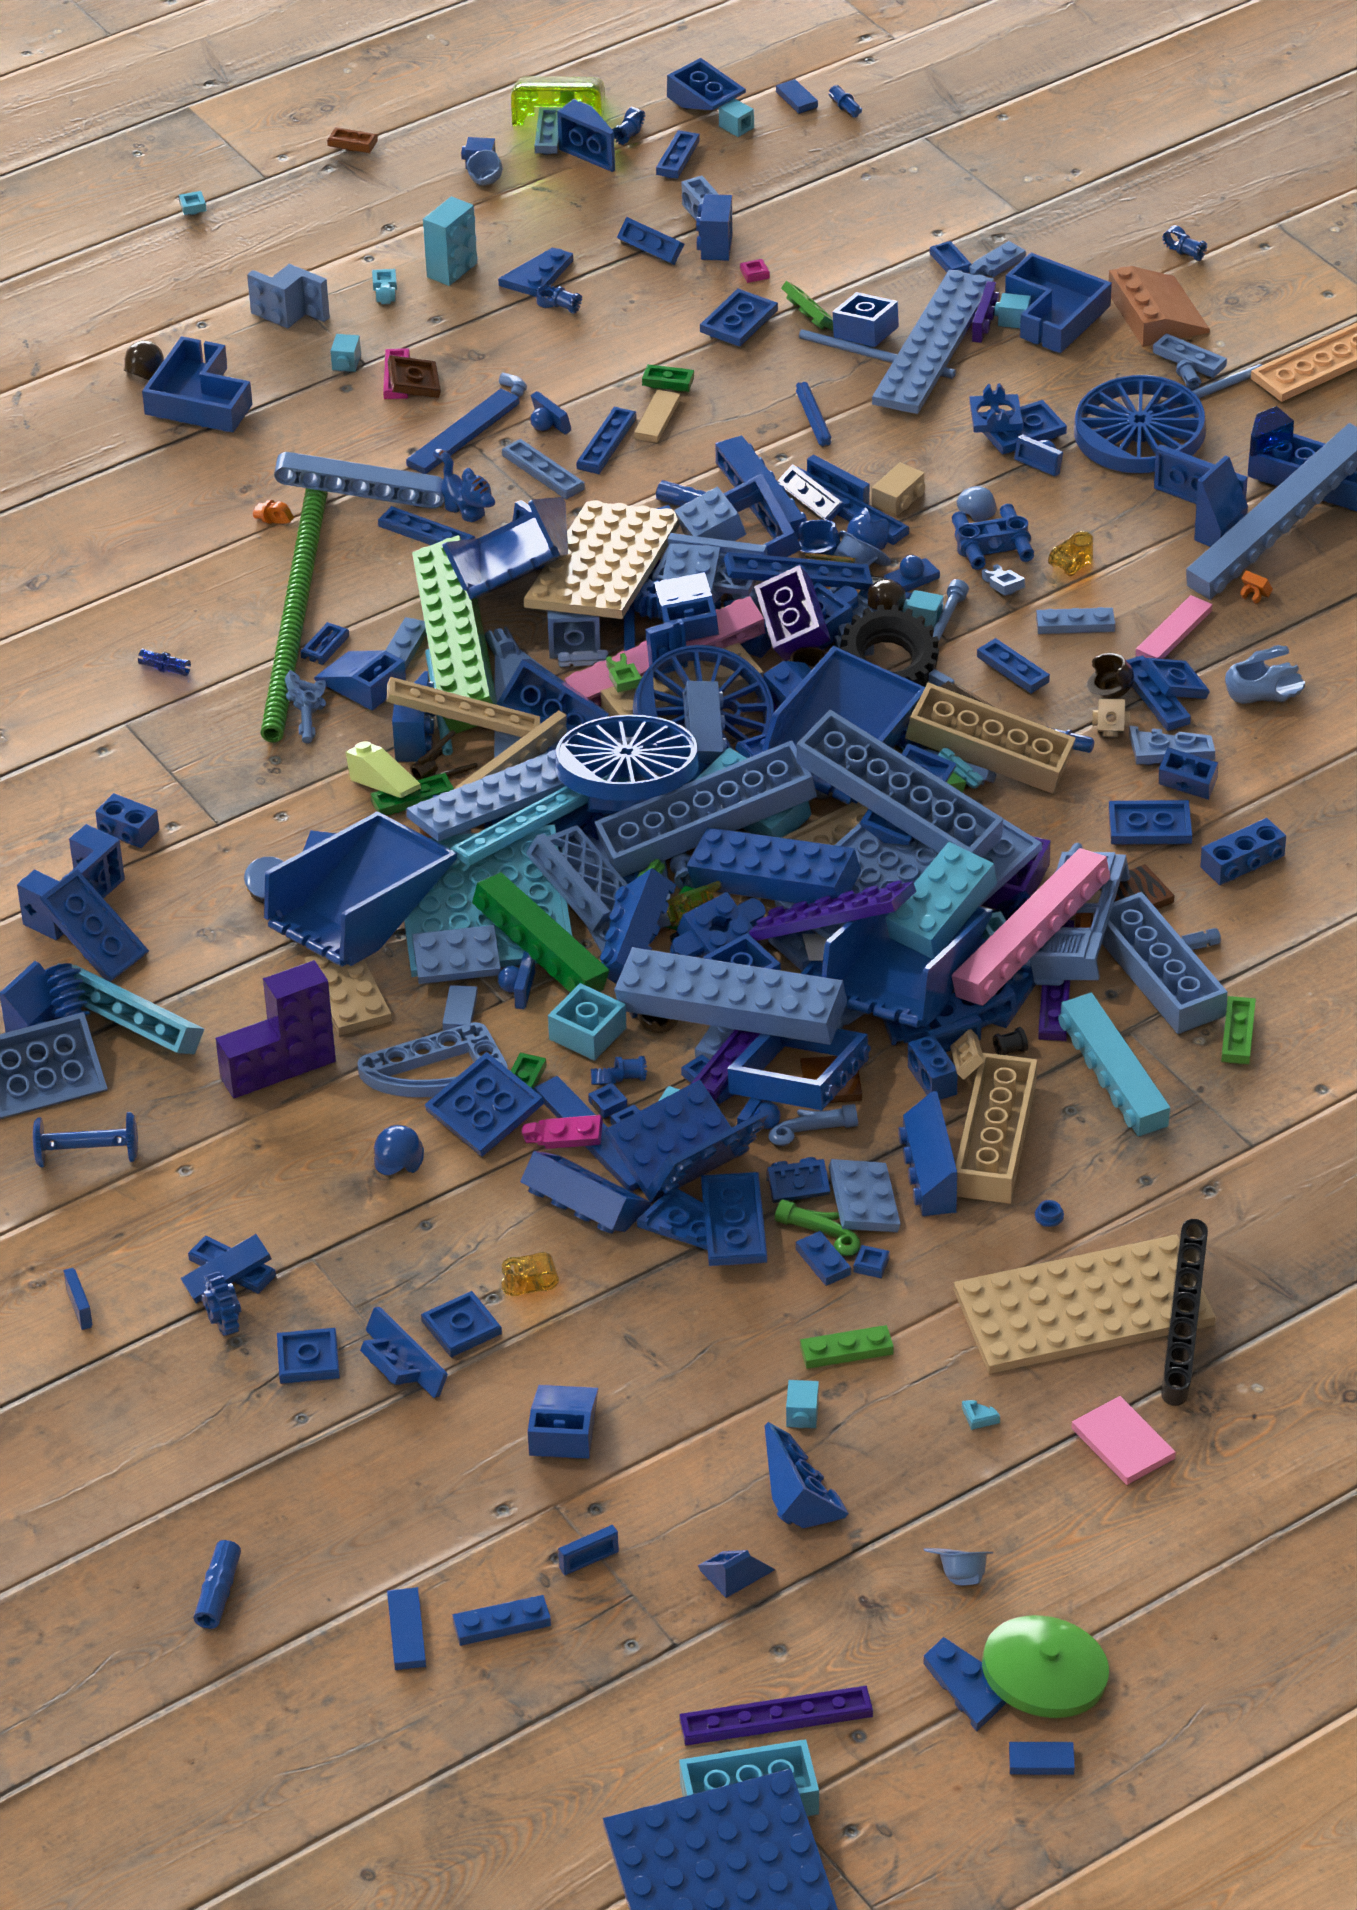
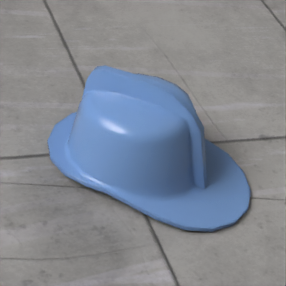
[833,531,891,566]
[924,1548,993,1586]

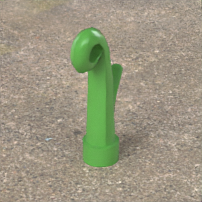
[775,1199,861,1256]

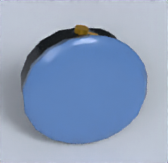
[244,857,284,904]

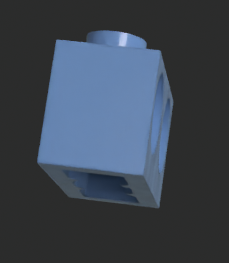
[681,176,719,220]

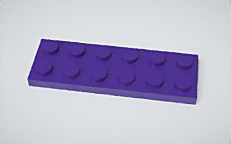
[749,880,917,941]

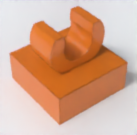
[1240,570,1273,604]

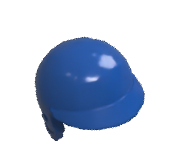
[846,507,889,550]
[799,520,841,561]
[374,1125,424,1175]

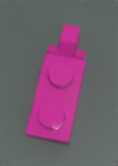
[522,1115,603,1149]

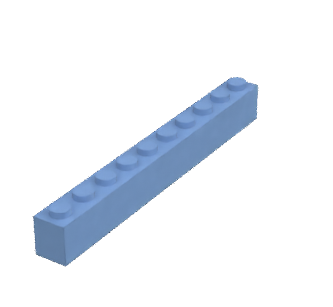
[1186,423,1357,600]

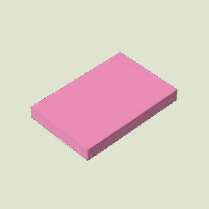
[1072,1396,1176,1485]

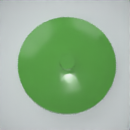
[982,1615,1109,1718]

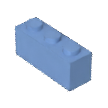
[683,681,727,764]

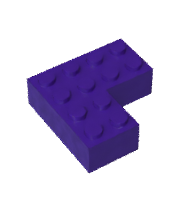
[215,960,336,1099]

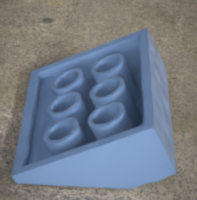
[0,1012,107,1119]

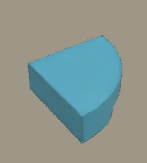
[962,1400,1000,1430]

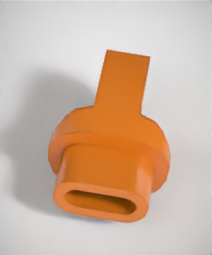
[253,500,294,524]

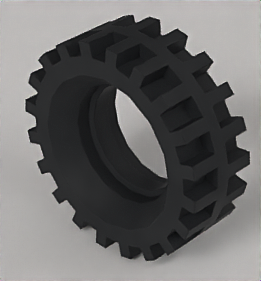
[840,605,939,687]

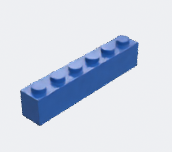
[715,435,807,539]

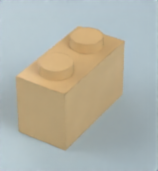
[872,462,926,517]

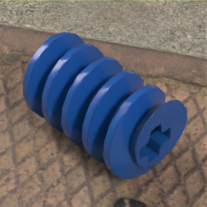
[45,963,90,1019]

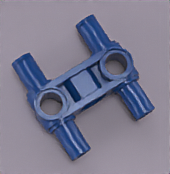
[952,504,1034,570]

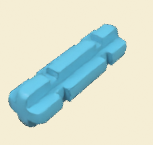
[938,748,983,789]

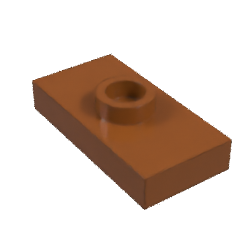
[327,127,378,153]

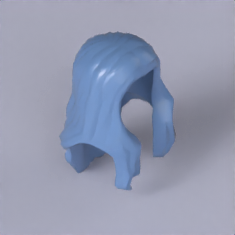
[1225,645,1305,704]

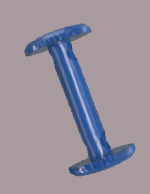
[33,1112,138,1167]

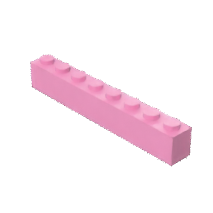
[565,596,765,707]
[951,848,1110,1006]

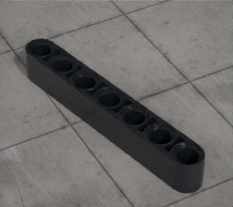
[1161,1219,1208,1406]

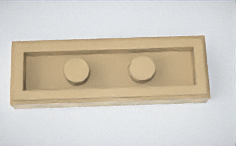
[634,390,680,443]
[950,1029,984,1080]

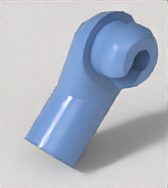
[499,372,527,397]

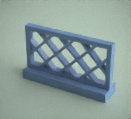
[652,533,768,596]
[526,825,628,932]

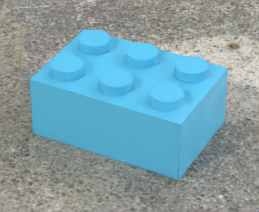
[423,196,478,286]

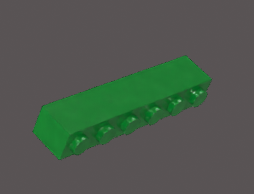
[472,872,609,993]

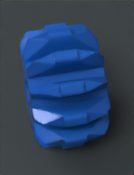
[633,579,662,620]

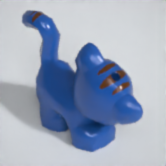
[433,449,495,522]

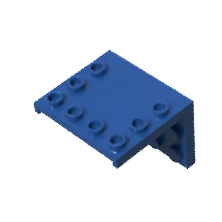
[604,1080,769,1202]

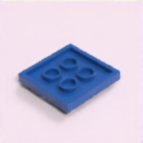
[425,1052,544,1157]

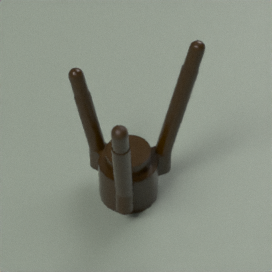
[410,730,478,780]

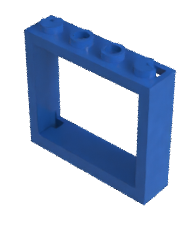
[723,474,802,557]
[728,1029,871,1111]

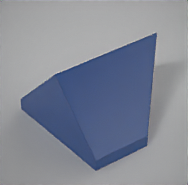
[698,1550,776,1598]

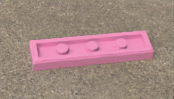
[1136,595,1212,659]

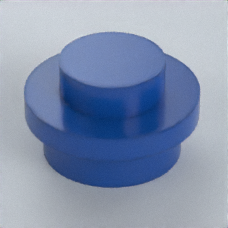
[1035,1200,1064,1227]

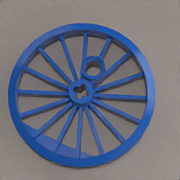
[1074,375,1206,473]
[633,645,774,770]
[555,715,699,801]

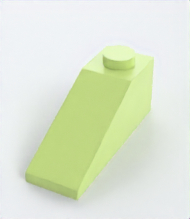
[346,742,421,798]

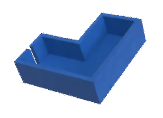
[1005,252,1112,353]
[142,336,253,433]

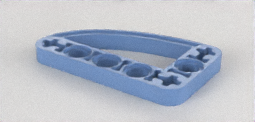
[358,1022,508,1097]

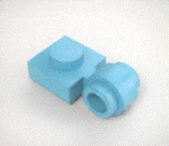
[372,269,397,305]

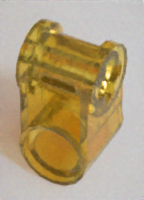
[1048,531,1093,576]
[501,1252,559,1296]

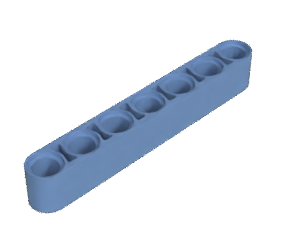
[274,452,444,508]

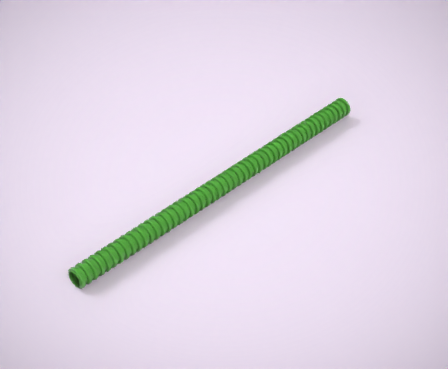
[260,488,328,742]

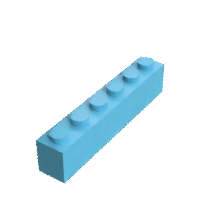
[57,963,204,1054]
[1058,992,1170,1137]

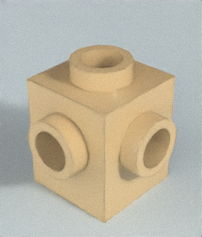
[1092,699,1130,737]

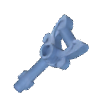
[285,670,326,743]

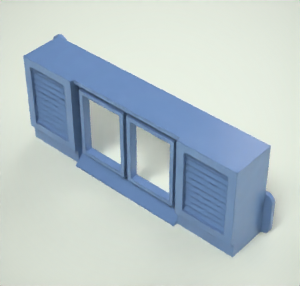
[1030,852,1130,985]

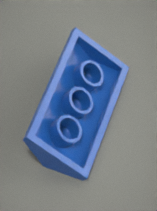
[860,744,956,845]

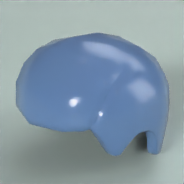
[466,150,503,186]
[957,486,997,521]

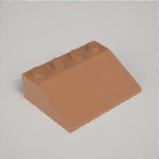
[1109,266,1210,347]

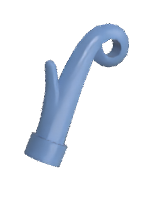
[769,1104,858,1146]

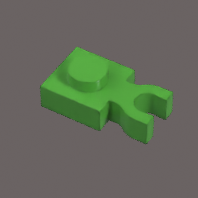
[606,653,642,693]

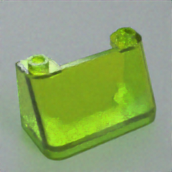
[511,76,605,126]

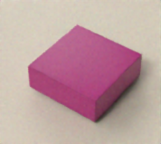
[740,259,770,283]

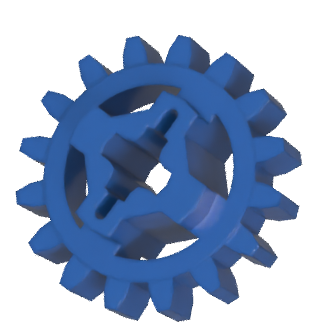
[202,1271,242,1336]

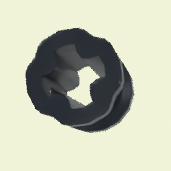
[992,1027,1028,1055]

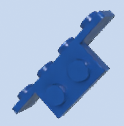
[360,1307,448,1398]

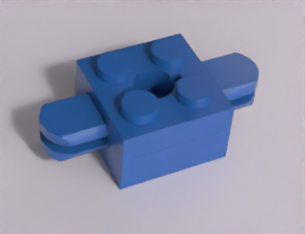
[814,582,859,650]
[670,892,765,958]

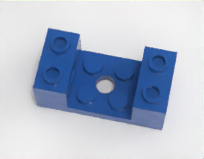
[17,824,125,941]

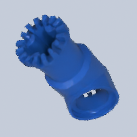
[612,107,646,145]
[1162,225,1207,261]
[536,285,582,314]
[591,1056,647,1085]

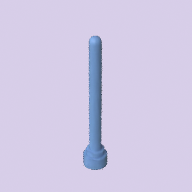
[933,579,969,640]

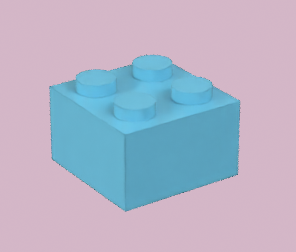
[548,983,627,1061]

